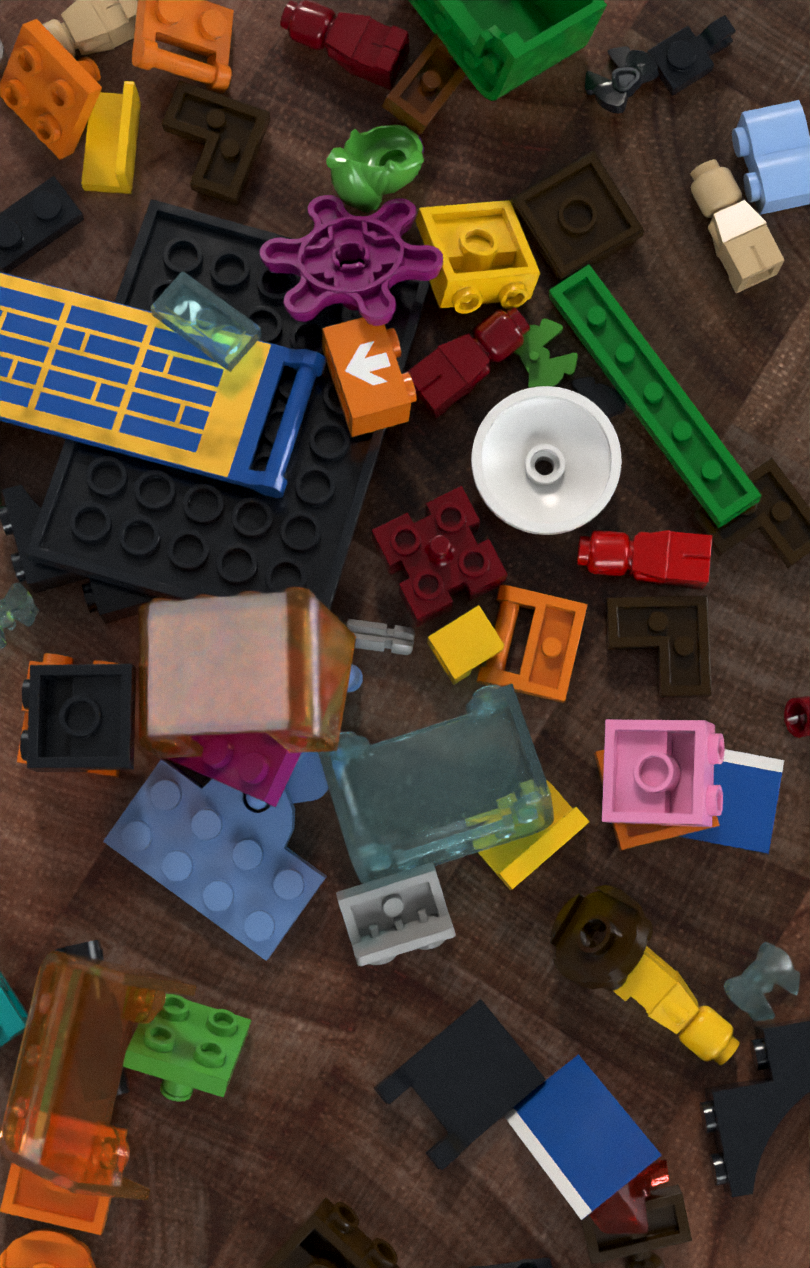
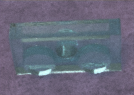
[150,271,262,372]

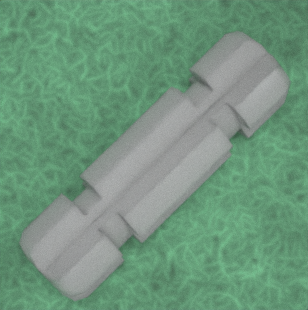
[321,616,415,655]

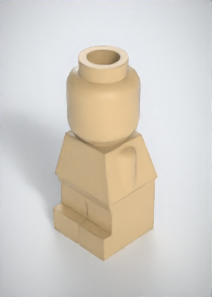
[42,0,138,58]
[690,159,784,293]

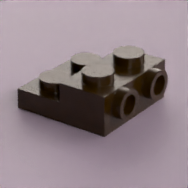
[261,1197,400,1268]

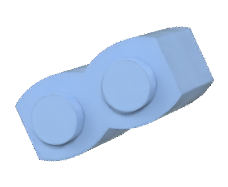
[732,100,810,215]

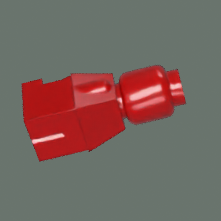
[577,530,712,589]

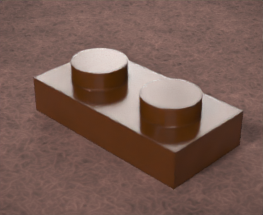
[382,34,466,136]

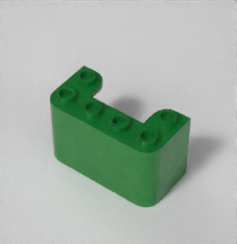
[409,0,607,101]

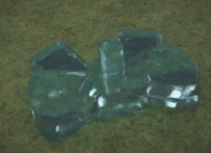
[0,583,39,649]
[724,942,800,1021]

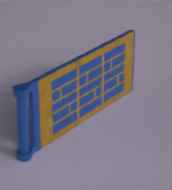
[0,272,327,498]

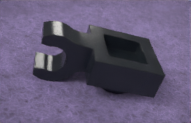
[647,15,736,96]

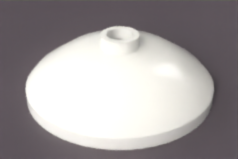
[471,386,622,535]

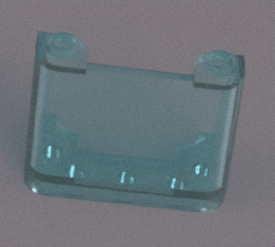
[316,684,554,884]

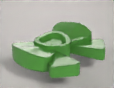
[513,318,578,388]

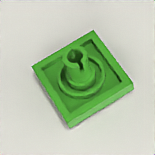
[123,990,251,1102]

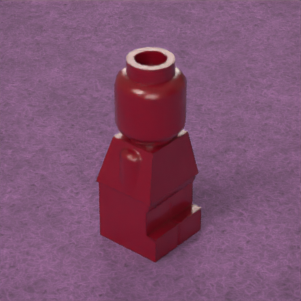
[280,0,410,90]
[406,306,531,419]

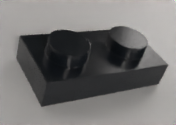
[0,176,84,274]

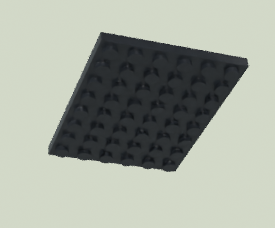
[25,199,431,643]

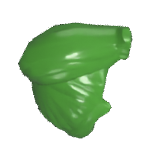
[326,125,424,213]

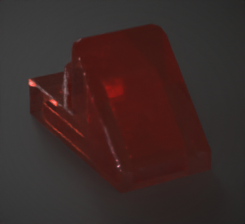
[589,1159,669,1234]

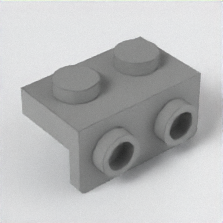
[336,862,456,966]

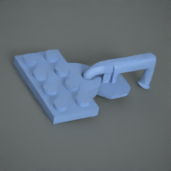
[103,663,363,961]

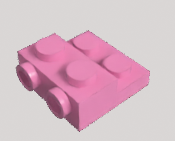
[602,719,725,827]

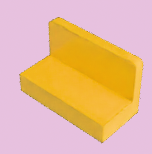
[81,81,141,194]
[473,780,589,890]

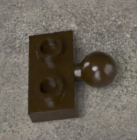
[580,1185,692,1268]

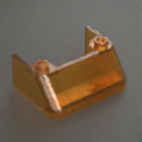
[0,951,197,1200]

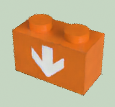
[322,317,417,437]

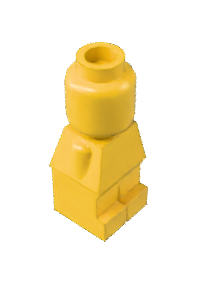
[613,946,740,1065]

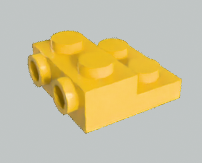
[415,200,540,314]

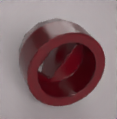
[784,696,810,738]

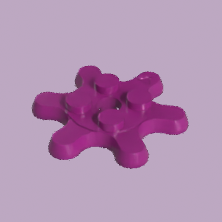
[260,195,443,326]

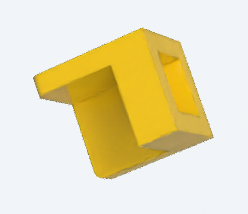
[427,605,504,685]

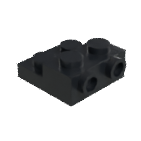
[20,664,136,772]

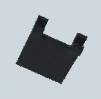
[374,999,546,1170]

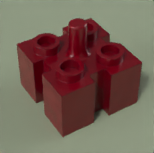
[372,486,507,628]

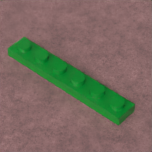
[549,264,762,528]

